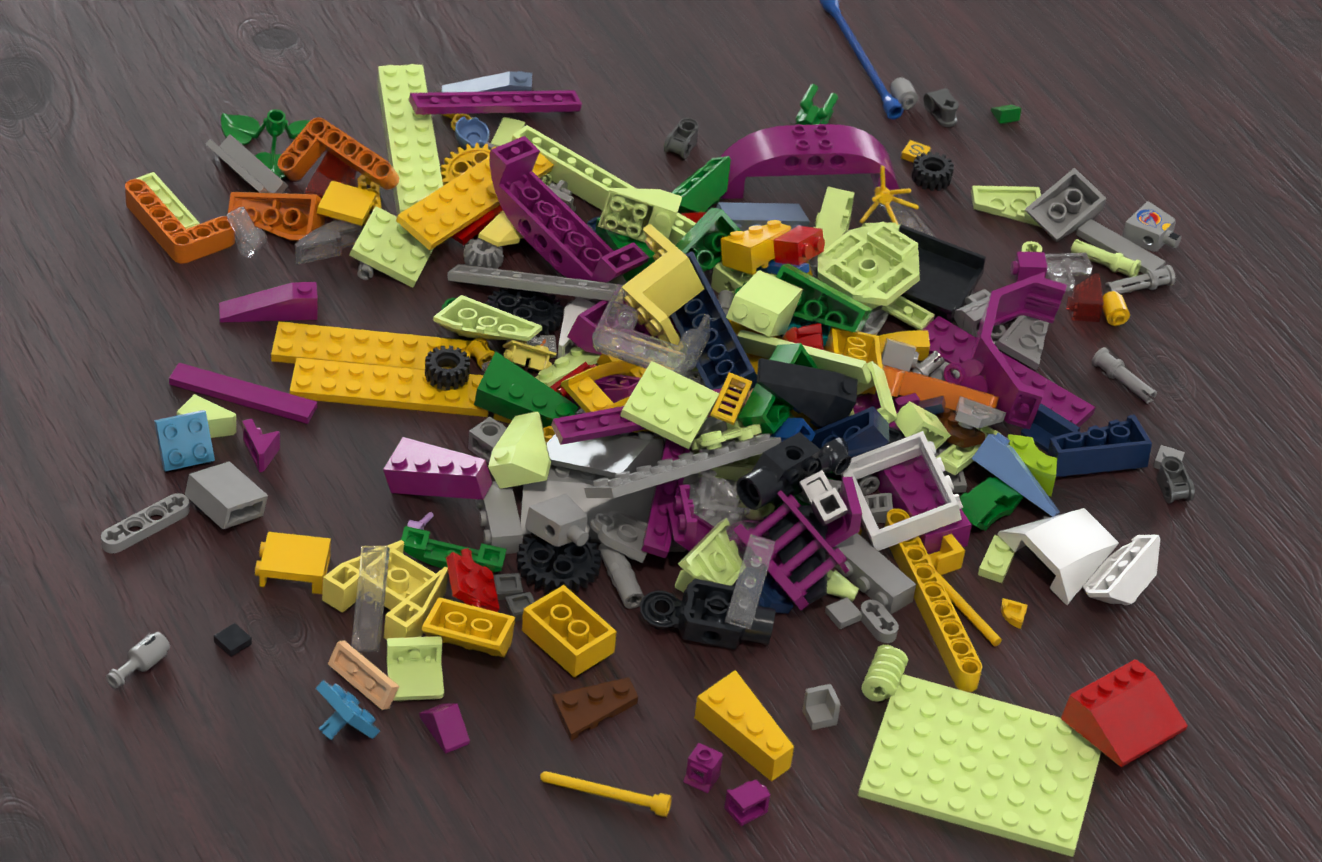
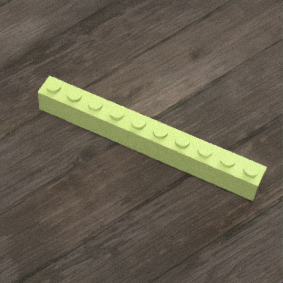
[512,125,696,245]

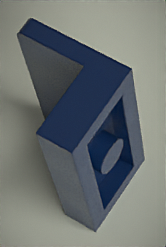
[1020,403,1080,453]

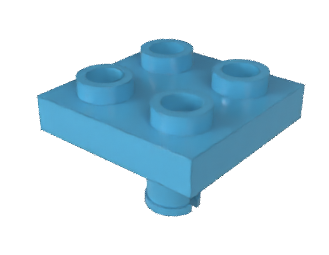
[154,410,215,471]
[316,680,380,740]

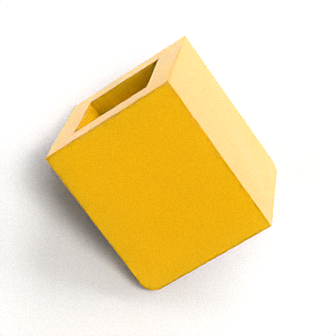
[929,533,965,575]

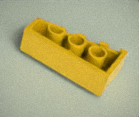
[694,670,794,782]

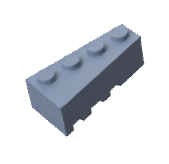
[716,202,810,231]

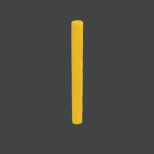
[937,572,1002,646]

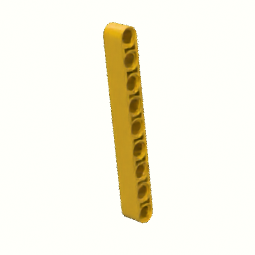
[884,509,982,692]

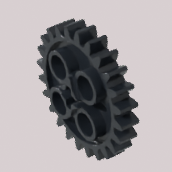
[486,287,563,338]
[516,532,601,593]

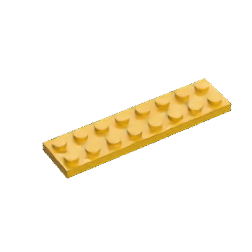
[396,137,554,251]
[271,321,472,370]
[290,358,488,417]

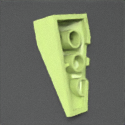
[488,412,551,489]

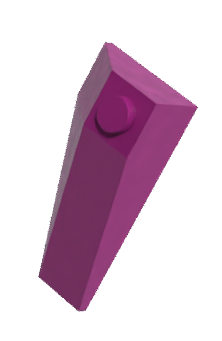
[219,282,318,322]

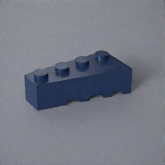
[812,406,889,478]
[1048,414,1152,477]

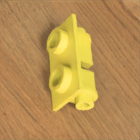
[503,340,557,372]

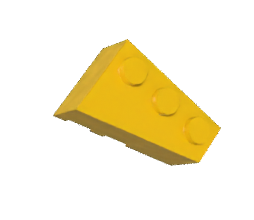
[721,220,791,275]

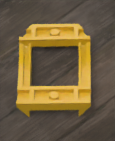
[561,360,650,413]

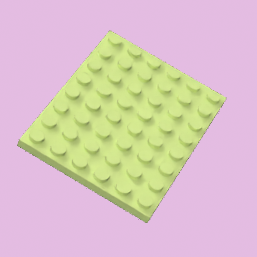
[858,674,1101,857]

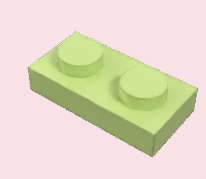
[978,535,1016,583]

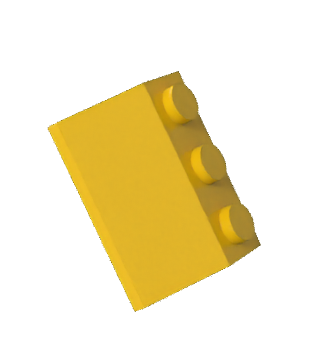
[422,597,515,657]

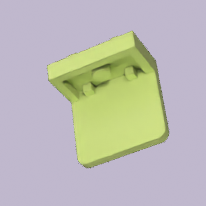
[387,636,444,701]

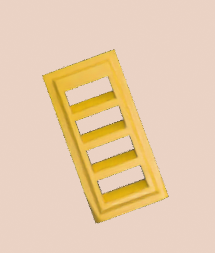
[710,372,752,425]

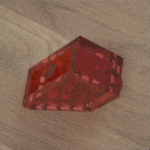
[1067,273,1104,322]

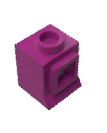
[683,743,723,793]
[724,779,770,826]

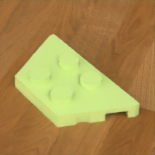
[678,518,745,586]

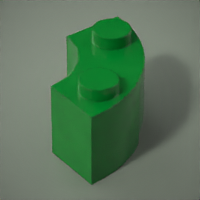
[960,477,1024,531]

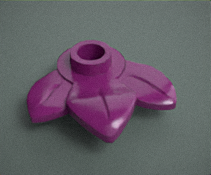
[944,359,988,393]

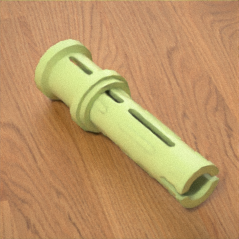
[1071,239,1141,278]

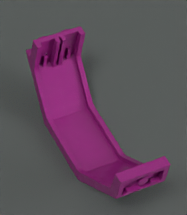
[971,272,1067,429]
[667,477,862,570]

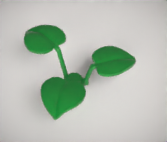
[221,109,311,179]

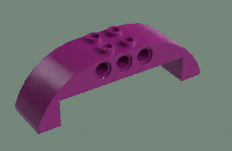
[720,124,899,199]
[489,136,650,283]

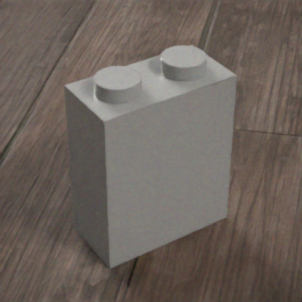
[185,461,268,529]

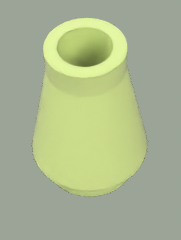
[827,570,860,602]

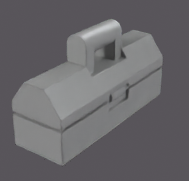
[954,289,1019,337]

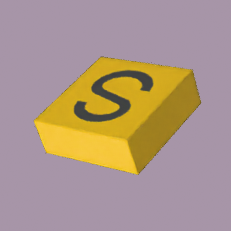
[901,140,931,163]

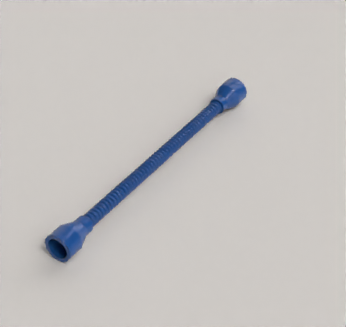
[820,0,903,119]

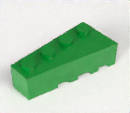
[776,264,873,332]
[474,352,579,428]

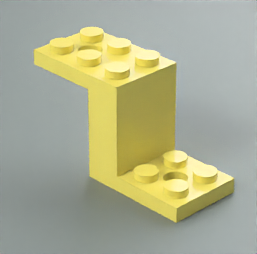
[622,224,704,354]

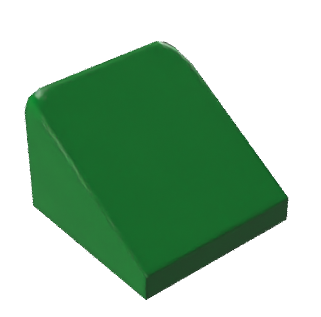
[991,105,1022,124]

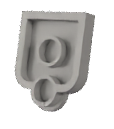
[590,510,647,563]

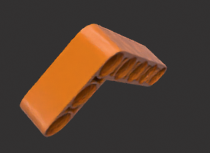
[278,117,399,190]
[125,179,235,264]
[883,365,999,411]

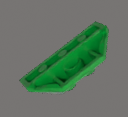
[671,156,731,213]

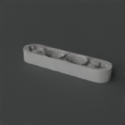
[101,493,189,553]

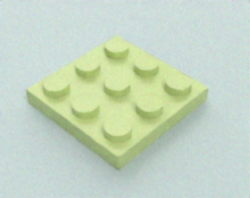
[349,206,434,288]
[620,361,719,449]

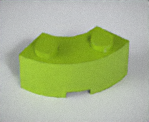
[1007,434,1057,496]

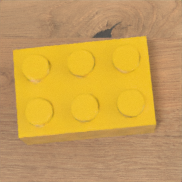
[824,326,883,394]
[522,585,617,677]

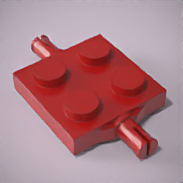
[446,548,500,612]

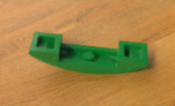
[401,526,507,572]

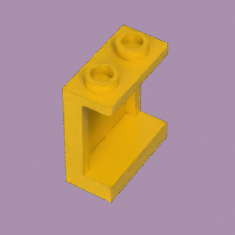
[255,532,331,594]

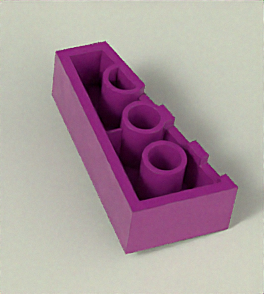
[383,437,492,500]

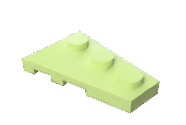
[971,186,1041,227]

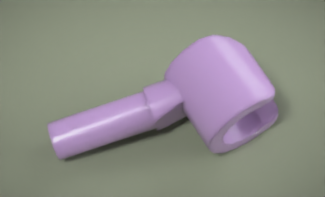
[408,512,434,530]

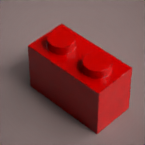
[773,226,825,265]

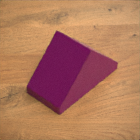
[419,703,470,754]

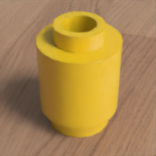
[1101,291,1130,326]

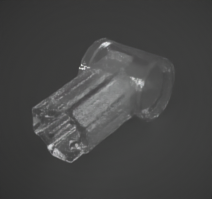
[227,207,267,258]

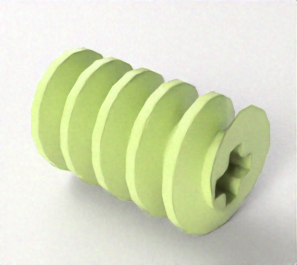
[861,645,908,702]

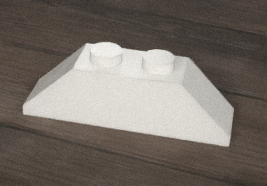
[1083,535,1160,605]

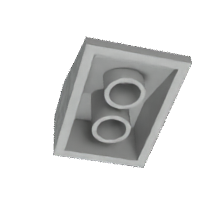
[1025,168,1106,242]

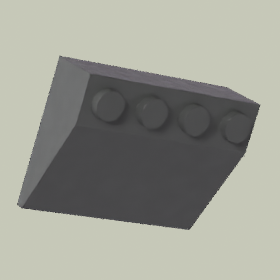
[547,431,663,478]

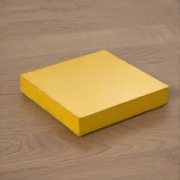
[317,181,376,226]

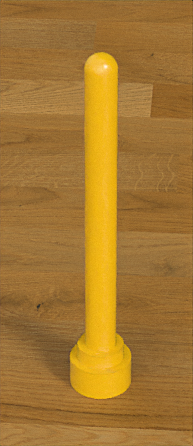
[540,771,672,817]

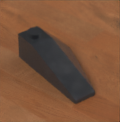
[757,358,858,428]
[763,505,828,604]

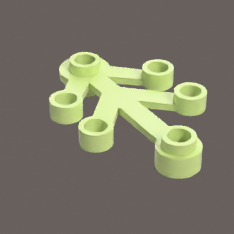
[691,418,762,450]

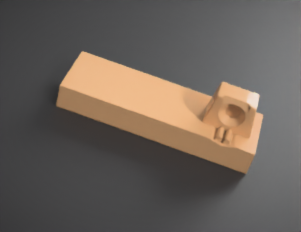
[328,641,399,710]

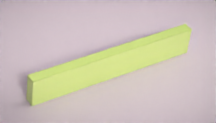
[737,330,872,384]

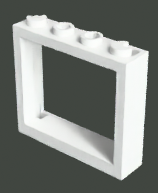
[841,431,963,551]

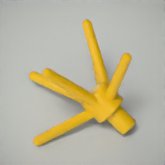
[860,166,919,225]

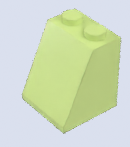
[726,270,803,337]

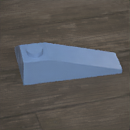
[972,433,1060,517]

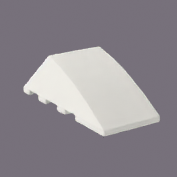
[997,508,1119,605]

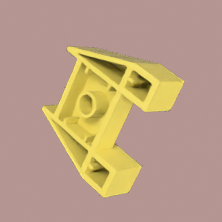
[322,540,448,640]

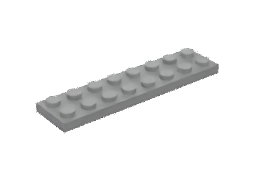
[584,434,781,498]

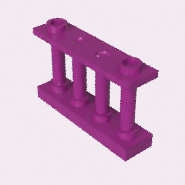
[733,490,849,610]

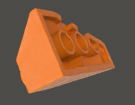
[228,192,326,241]

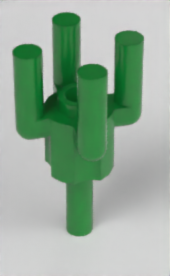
[795,84,838,125]

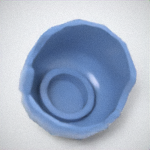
[455,117,490,150]

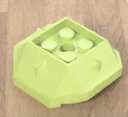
[818,222,920,309]

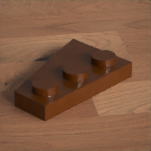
[935,407,985,448]
[552,677,638,741]

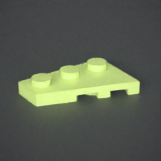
[535,346,601,387]

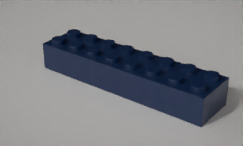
[671,251,757,394]

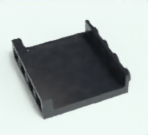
[899,225,986,323]

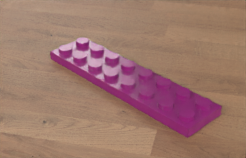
[923,316,1095,427]

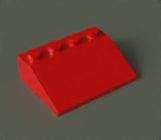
[1061,659,1188,767]

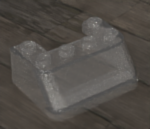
[592,284,710,375]

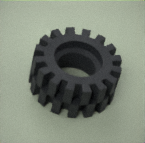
[911,152,954,191]
[425,346,470,390]

